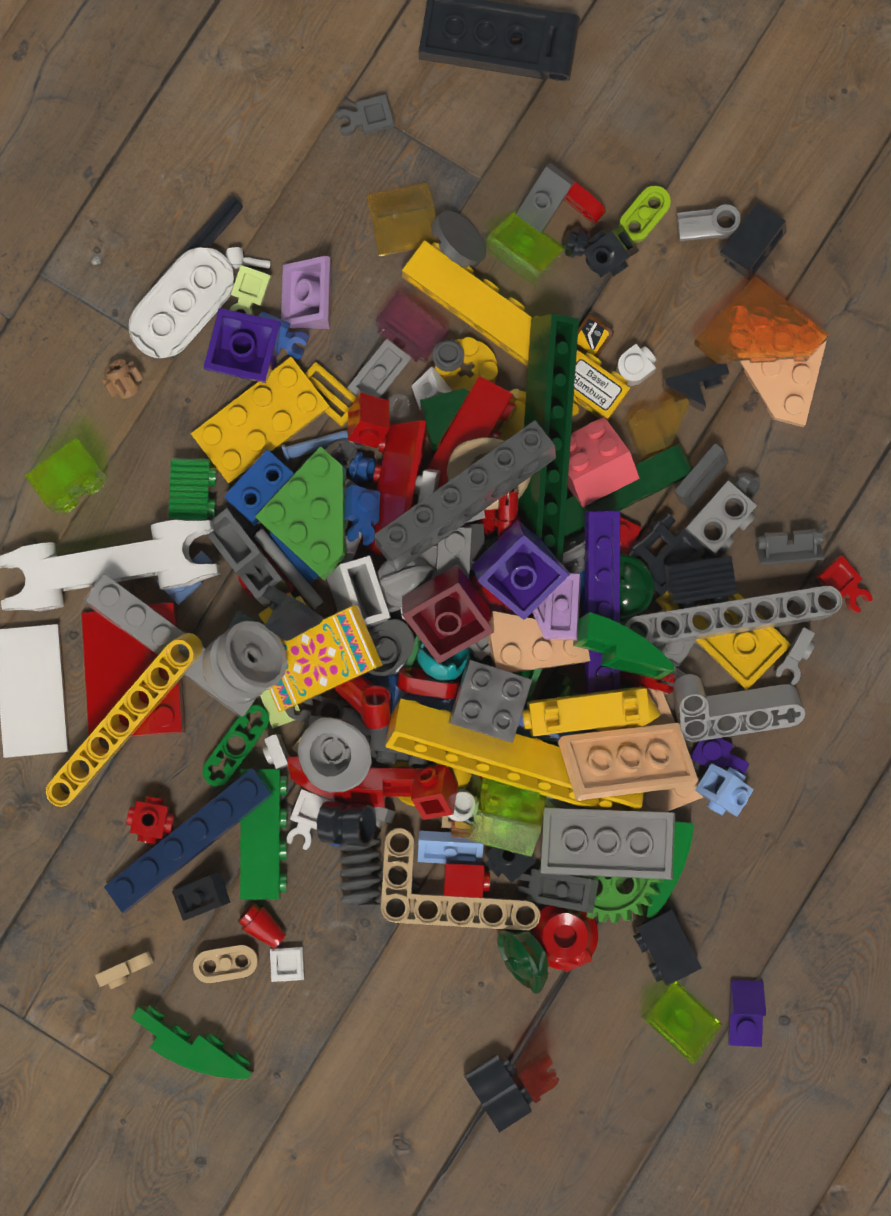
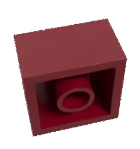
[402,564,494,664]

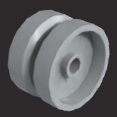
[202,621,287,704]

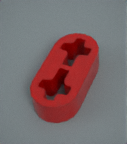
[564,174,606,224]
[397,667,461,699]

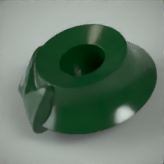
[620,554,654,621]
[497,930,549,994]

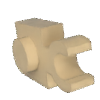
[95,951,154,989]

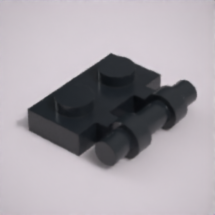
[626,513,706,596]

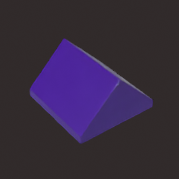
[203,308,281,383]

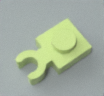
[230,265,272,316]

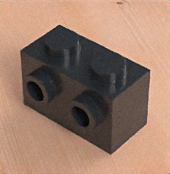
[633,909,702,986]

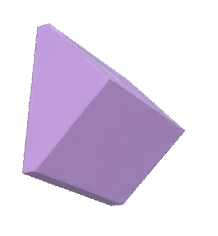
[281,256,332,329]

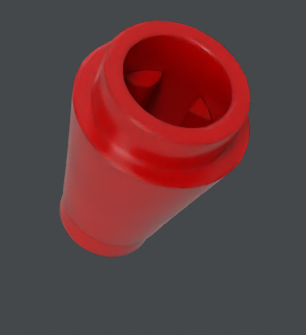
[237,902,286,949]

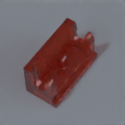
[516,1050,559,1103]

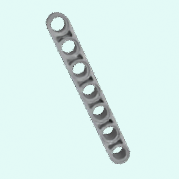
[624,586,842,646]

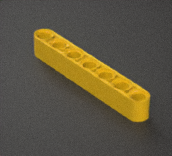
[46,633,203,807]

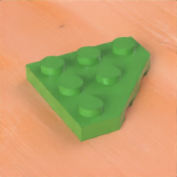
[255,446,346,580]

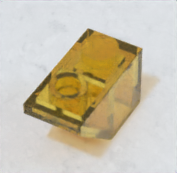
[625,397,689,461]

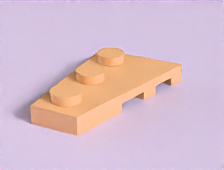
[487,611,590,673]

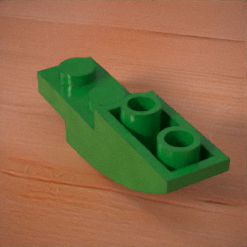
[131,1004,254,1079]

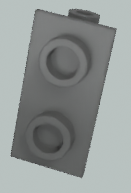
[755,528,824,565]

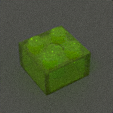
[24,437,108,515]
[468,777,546,857]

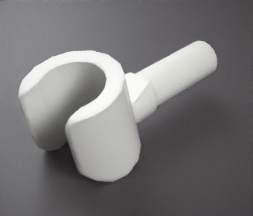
[226,247,271,269]

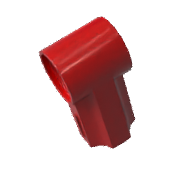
[335,675,391,729]

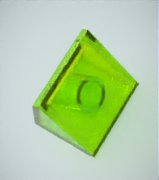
[486,211,564,287]
[641,982,722,1065]

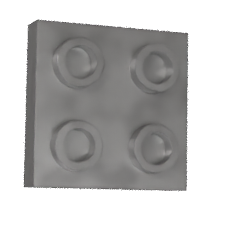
[448,660,532,743]

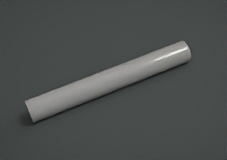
[254,529,324,610]

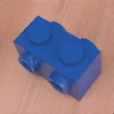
[224,450,294,526]

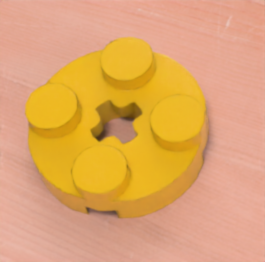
[435,337,498,391]

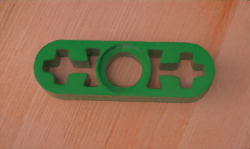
[202,705,270,787]

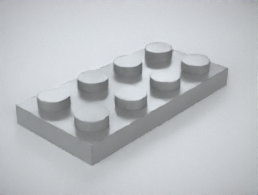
[541,808,675,880]

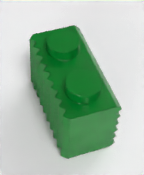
[169,458,217,521]

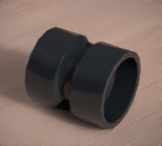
[317,801,376,847]

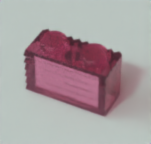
[375,291,449,364]

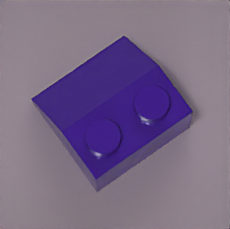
[472,520,570,620]

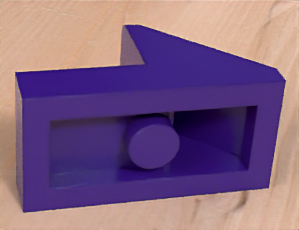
[728,980,766,1047]

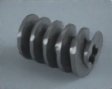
[340,840,381,905]

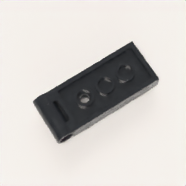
[419,0,580,81]

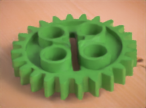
[569,875,664,924]

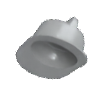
[377,547,437,607]

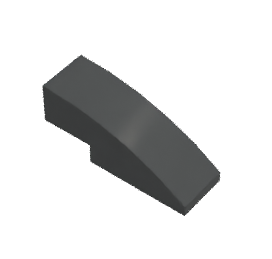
[207,508,291,608]

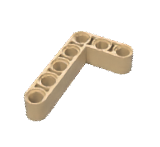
[381,828,540,930]

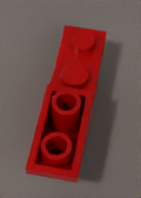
[287,756,416,808]

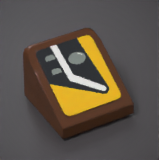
[577,314,614,358]

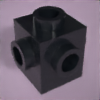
[583,225,639,278]
[485,832,536,883]

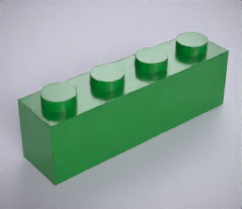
[240,769,288,900]

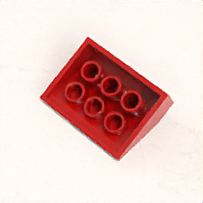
[362,420,427,557]
[81,603,185,740]

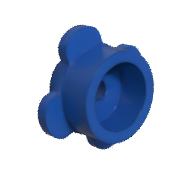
[349,452,375,487]

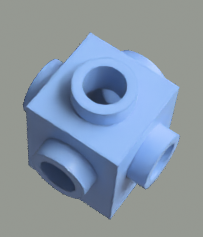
[695,763,754,817]

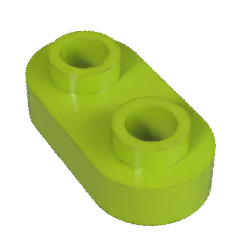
[619,186,671,243]

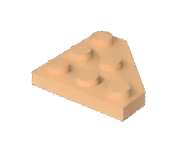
[727,311,828,427]

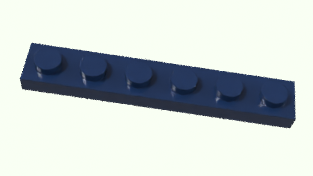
[104,768,274,913]

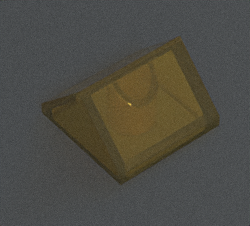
[366,183,440,257]

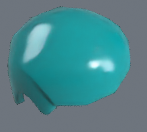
[417,643,470,681]

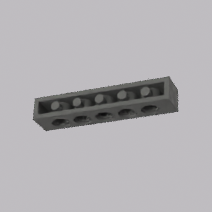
[374,421,556,572]

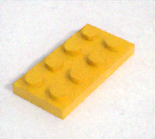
[191,357,330,485]

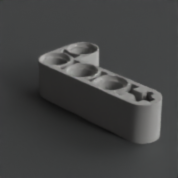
[674,674,805,742]

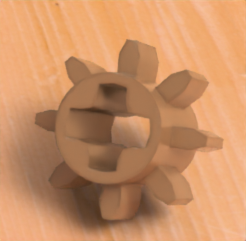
[101,359,143,399]

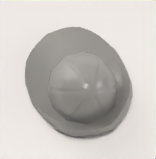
[297,718,372,793]

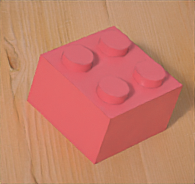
[568,417,639,508]

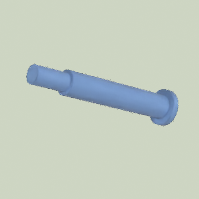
[281,430,348,463]

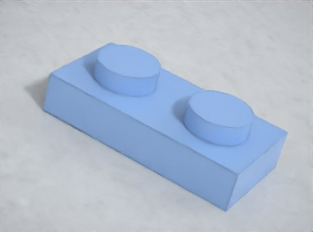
[418,831,484,865]

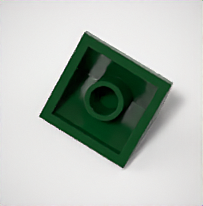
[420,388,470,457]

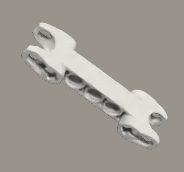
[0,520,221,612]

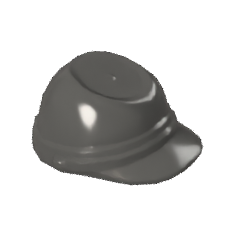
[368,619,415,676]

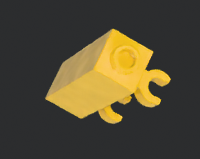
[522,686,651,736]

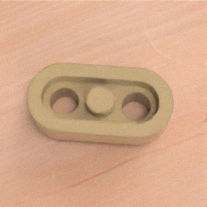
[193,945,258,983]

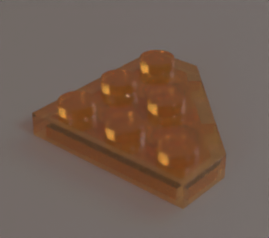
[694,276,829,364]

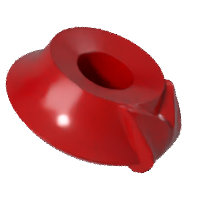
[530,905,599,973]

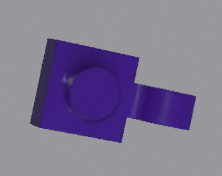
[691,738,750,775]

